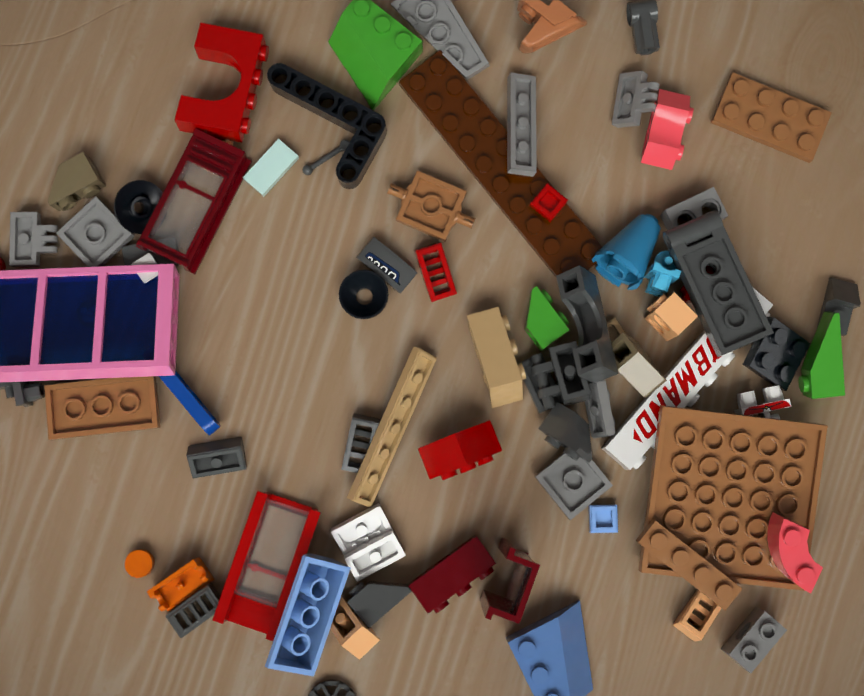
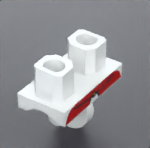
[734,385,792,419]

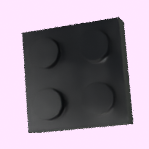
[742,317,811,391]

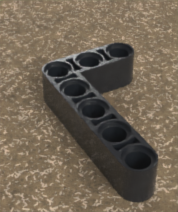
[267,63,387,189]

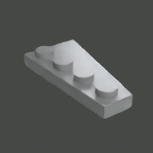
[390,0,490,80]

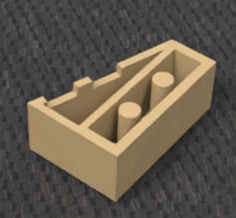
[467,307,526,408]

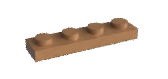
[636,519,742,611]

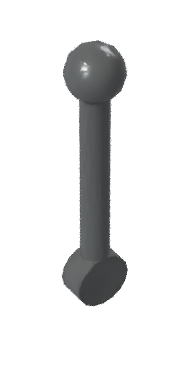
[302,140,350,175]

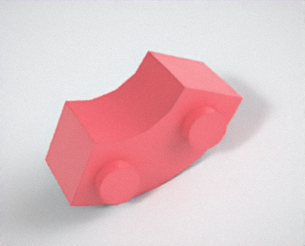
[641,89,694,170]
[767,512,823,593]

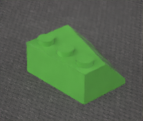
[328,0,423,111]

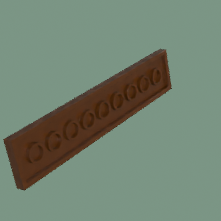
[399,50,602,277]

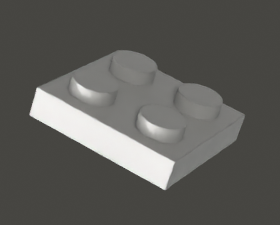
[56,196,135,267]
[535,453,613,520]

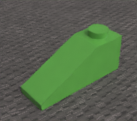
[798,311,845,399]

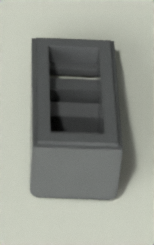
[341,413,380,473]
[166,583,221,638]

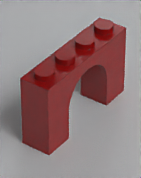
[174,22,269,143]

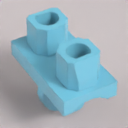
[644,250,681,297]

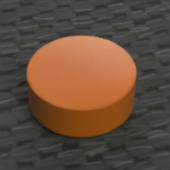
[125,549,155,578]

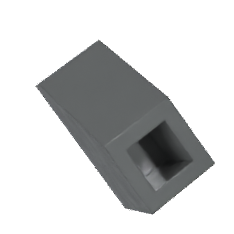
[538,402,592,463]

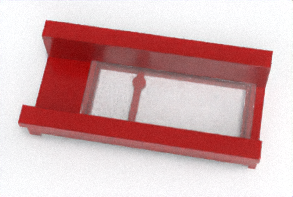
[212,491,321,641]

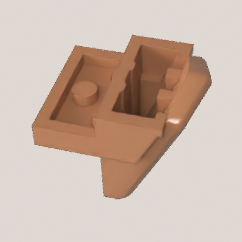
[517,0,587,54]

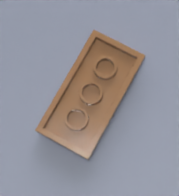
[711,72,832,163]
[44,376,160,440]

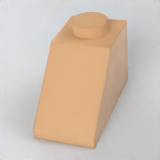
[330,595,380,660]

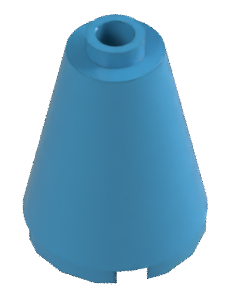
[592,214,661,290]

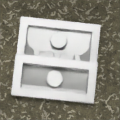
[330,503,406,582]

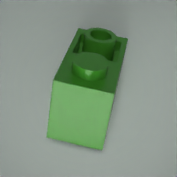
[525,286,569,352]

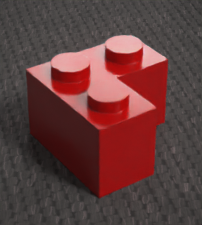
[418,420,502,480]

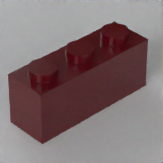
[408,534,496,613]

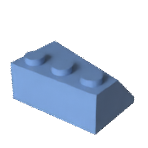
[506,600,593,696]

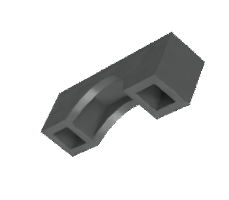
[556,265,619,383]

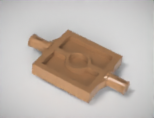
[387,171,476,242]

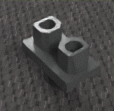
[0,356,45,407]

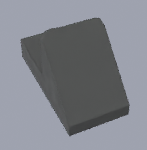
[817,277,861,336]

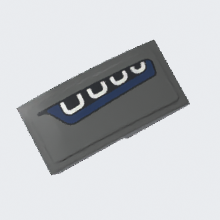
[356,237,417,294]

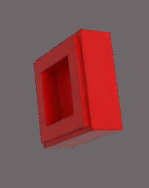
[529,183,568,222]

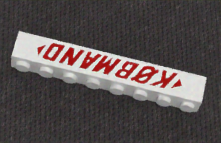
[601,288,773,470]

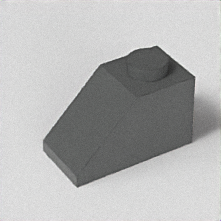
[347,581,412,628]

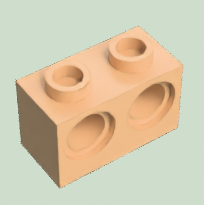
[644,292,698,341]

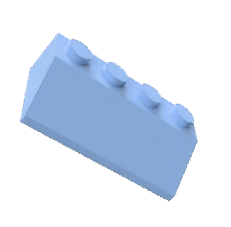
[265,553,351,676]

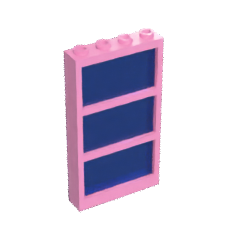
[0,264,180,382]

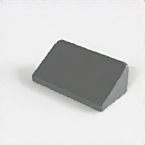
[186,437,247,479]

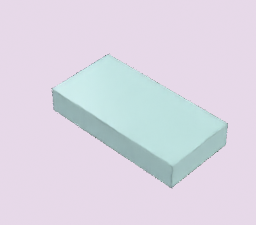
[243,138,299,197]

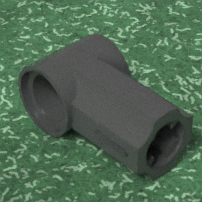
[626,0,660,56]

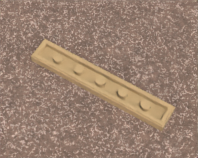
[347,347,437,508]

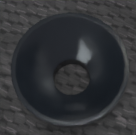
[339,270,389,320]

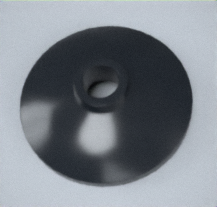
[114,180,167,234]

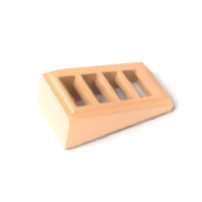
[673,589,721,642]

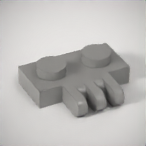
[612,71,660,128]
[9,212,58,267]

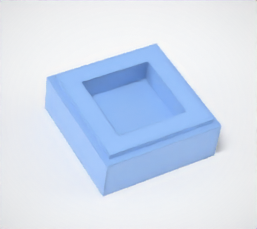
[588,504,618,533]

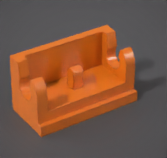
[147,557,215,612]

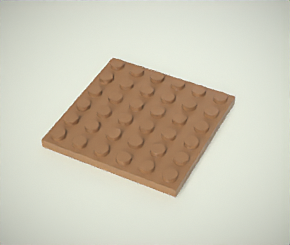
[639,405,828,591]

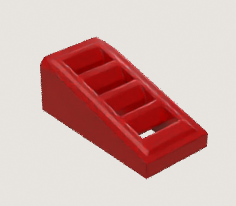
[414,242,457,302]

